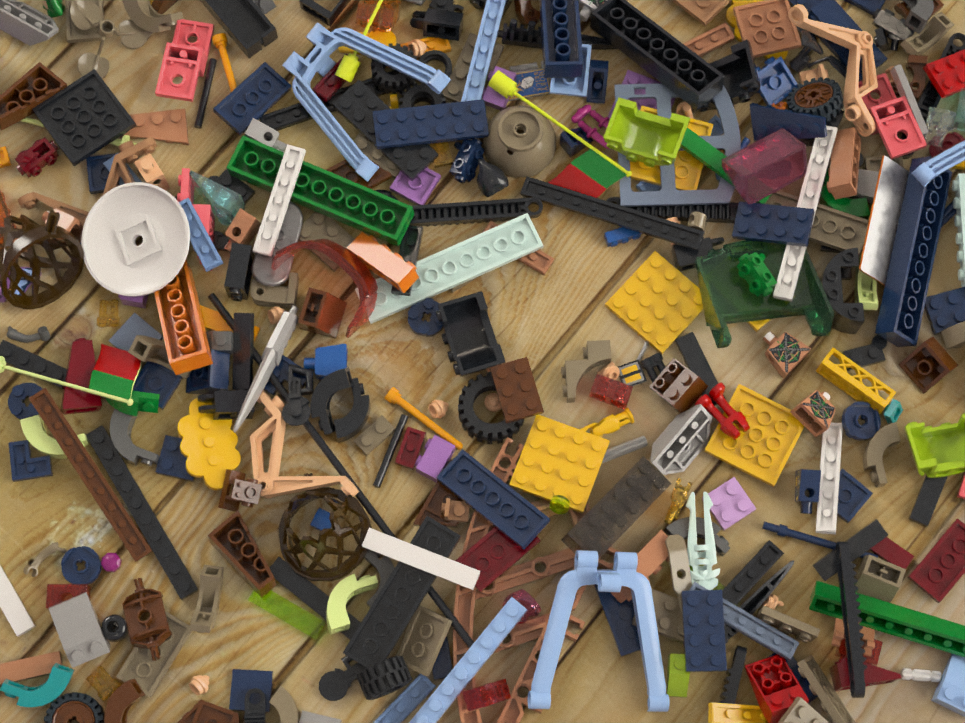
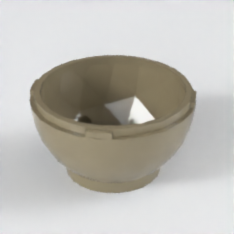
[483,105,557,177]

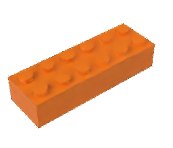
[154,260,213,375]

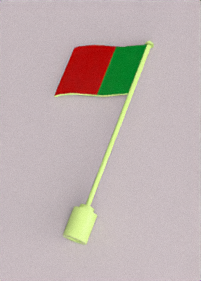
[0,344,142,406]

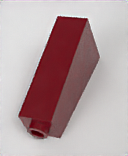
[60,338,102,415]

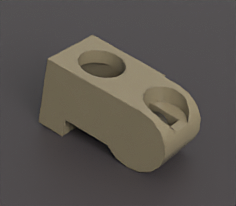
[687,212,707,232]

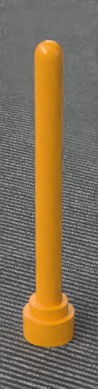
[212,33,237,92]
[384,387,463,450]

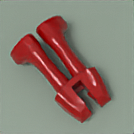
[694,382,750,440]

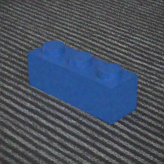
[604,227,642,247]

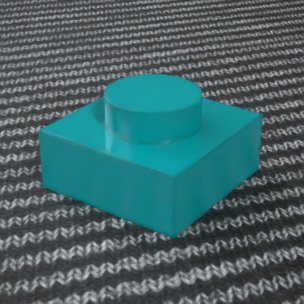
[883,399,903,424]

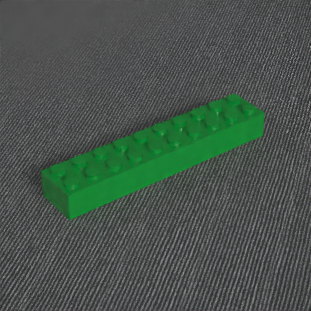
[226,135,415,247]

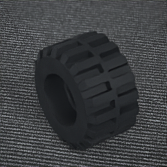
[371,43,417,94]
[399,82,446,108]
[357,656,412,700]

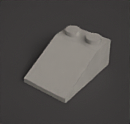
[49,592,110,668]

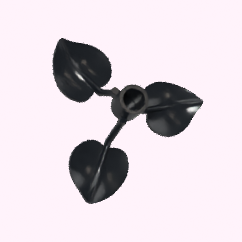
[789,26,847,79]

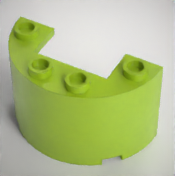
[603,97,690,167]
[905,413,965,478]

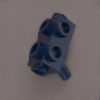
[449,139,484,183]

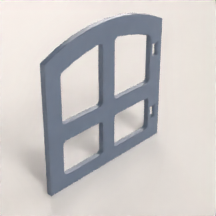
[614,83,741,207]

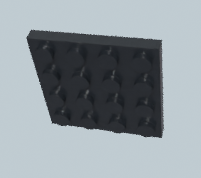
[32,69,136,166]

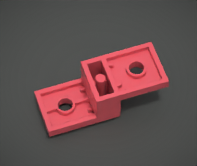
[155,19,215,102]
[858,73,927,160]
[177,168,215,271]

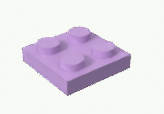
[702,477,756,531]

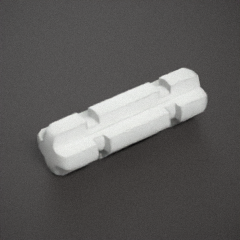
[901,668,941,682]

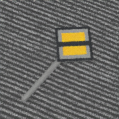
[618,341,649,389]

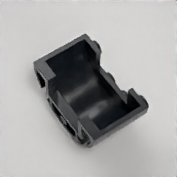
[691,39,761,112]
[815,248,865,334]
[435,291,506,377]

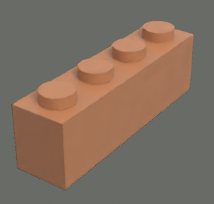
[827,127,861,200]
[610,530,669,603]

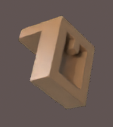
[441,498,470,523]

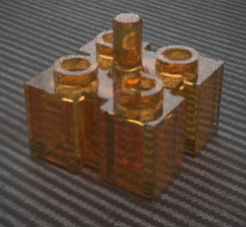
[355,0,402,32]

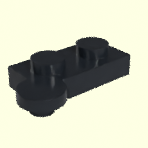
[207,169,255,207]
[842,335,887,371]

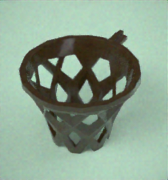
[0,210,84,310]
[278,473,372,582]

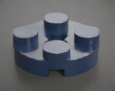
[408,298,443,337]
[8,383,42,420]
[842,401,881,441]
[61,546,102,586]

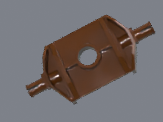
[122,578,172,661]

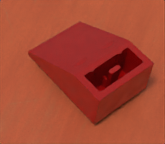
[745,654,809,723]

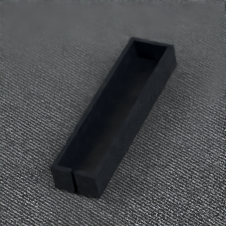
[200,0,278,58]

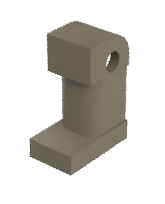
[251,272,299,309]

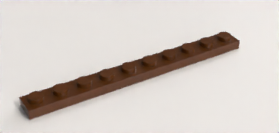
[29,388,153,562]

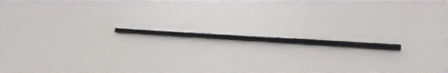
[208,293,474,648]

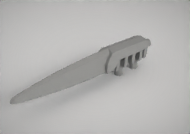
[233,305,299,432]

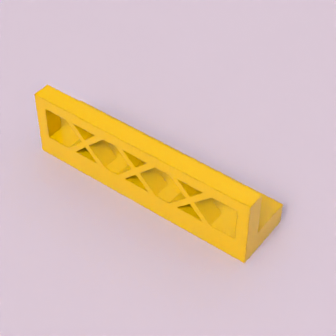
[816,348,896,415]

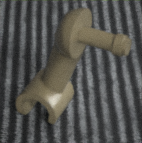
[23,542,67,577]

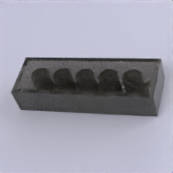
[561,456,672,559]

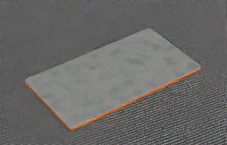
[859,156,909,286]

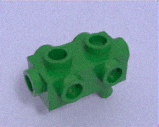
[736,252,777,297]

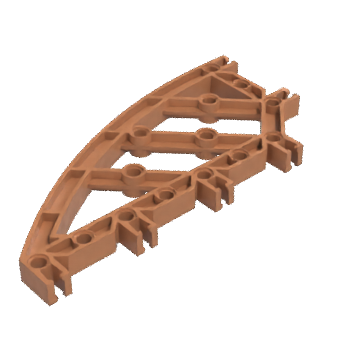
[453,437,620,723]

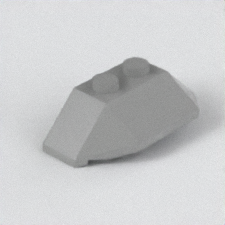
[0,0,59,46]
[650,404,713,475]

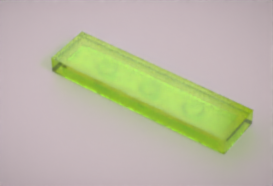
[248,590,326,640]

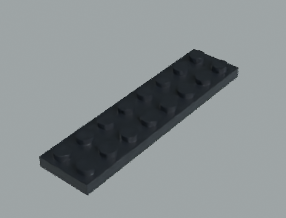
[343,516,461,668]

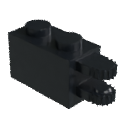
[410,8,464,41]
[671,237,728,272]
[198,388,255,420]

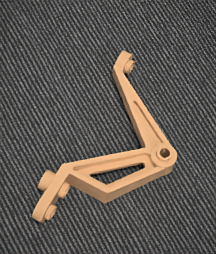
[788,4,878,137]
[250,390,359,499]

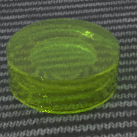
[549,495,570,514]

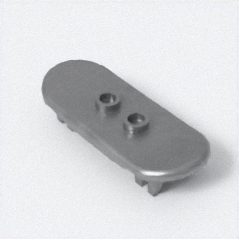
[251,201,303,287]

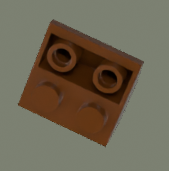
[298,287,347,339]
[649,358,708,413]

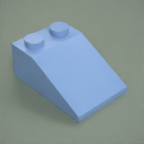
[549,44,592,97]
[931,653,965,717]

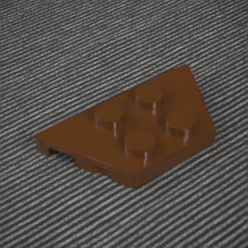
[326,159,392,189]
[413,459,464,528]
[177,700,240,723]

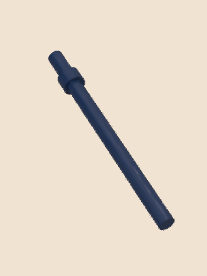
[762,521,878,558]

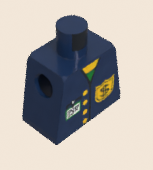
[795,469,821,514]

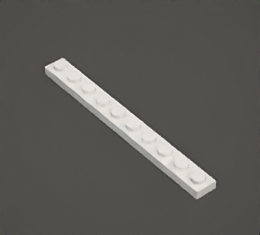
[773,125,837,302]

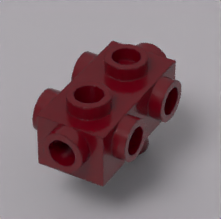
[15,137,59,178]

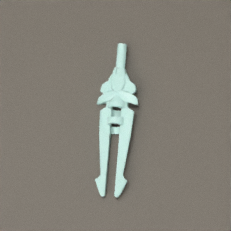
[686,492,720,590]

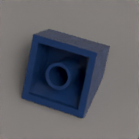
[186,349,230,394]

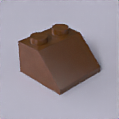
[899,337,958,394]

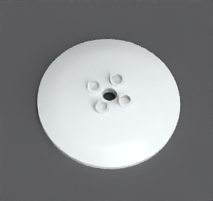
[81,182,190,297]

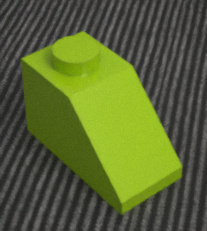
[667,653,690,697]

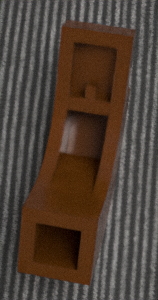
[104,678,145,723]

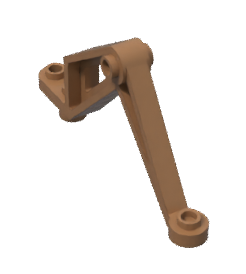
[18,138,157,226]

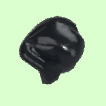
[477,158,509,197]

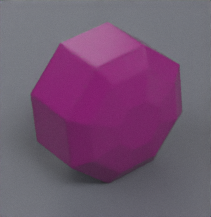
[101,552,122,572]

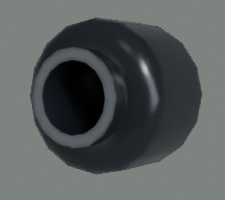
[101,615,128,642]

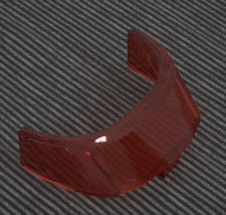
[271,239,378,338]

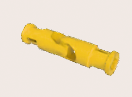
[579,407,635,437]

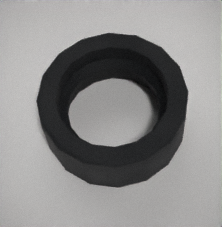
[418,50,452,85]

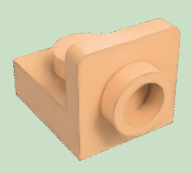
[798,64,829,85]

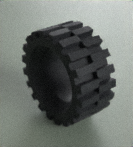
[458,372,524,444]

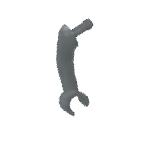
[7,326,50,343]

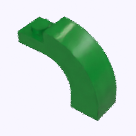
[819,167,870,220]
[105,390,160,416]

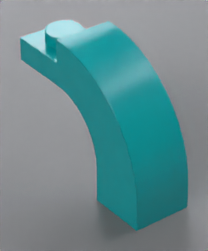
[0,663,74,707]

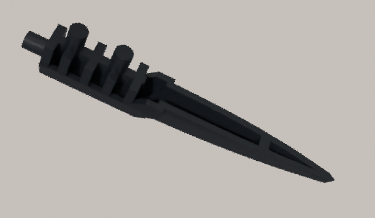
[497,19,617,50]
[724,560,794,644]

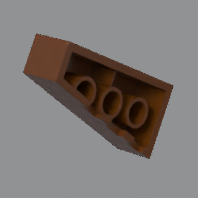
[0,62,67,131]
[208,510,277,598]

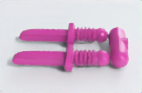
[571,105,610,149]

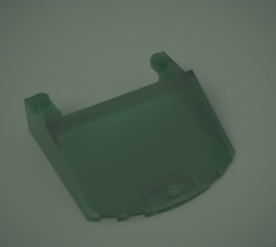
[695,240,834,348]

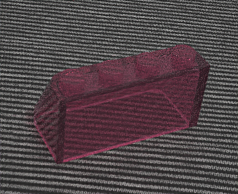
[722,128,807,204]

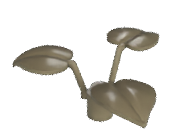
[70,0,153,79]

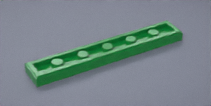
[680,128,774,204]

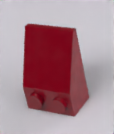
[830,658,901,691]

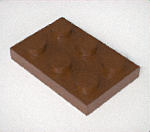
[490,357,544,424]

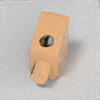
[134,153,170,190]

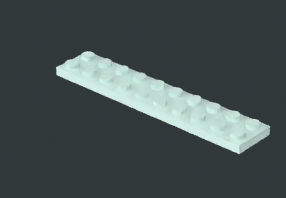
[355,213,543,324]

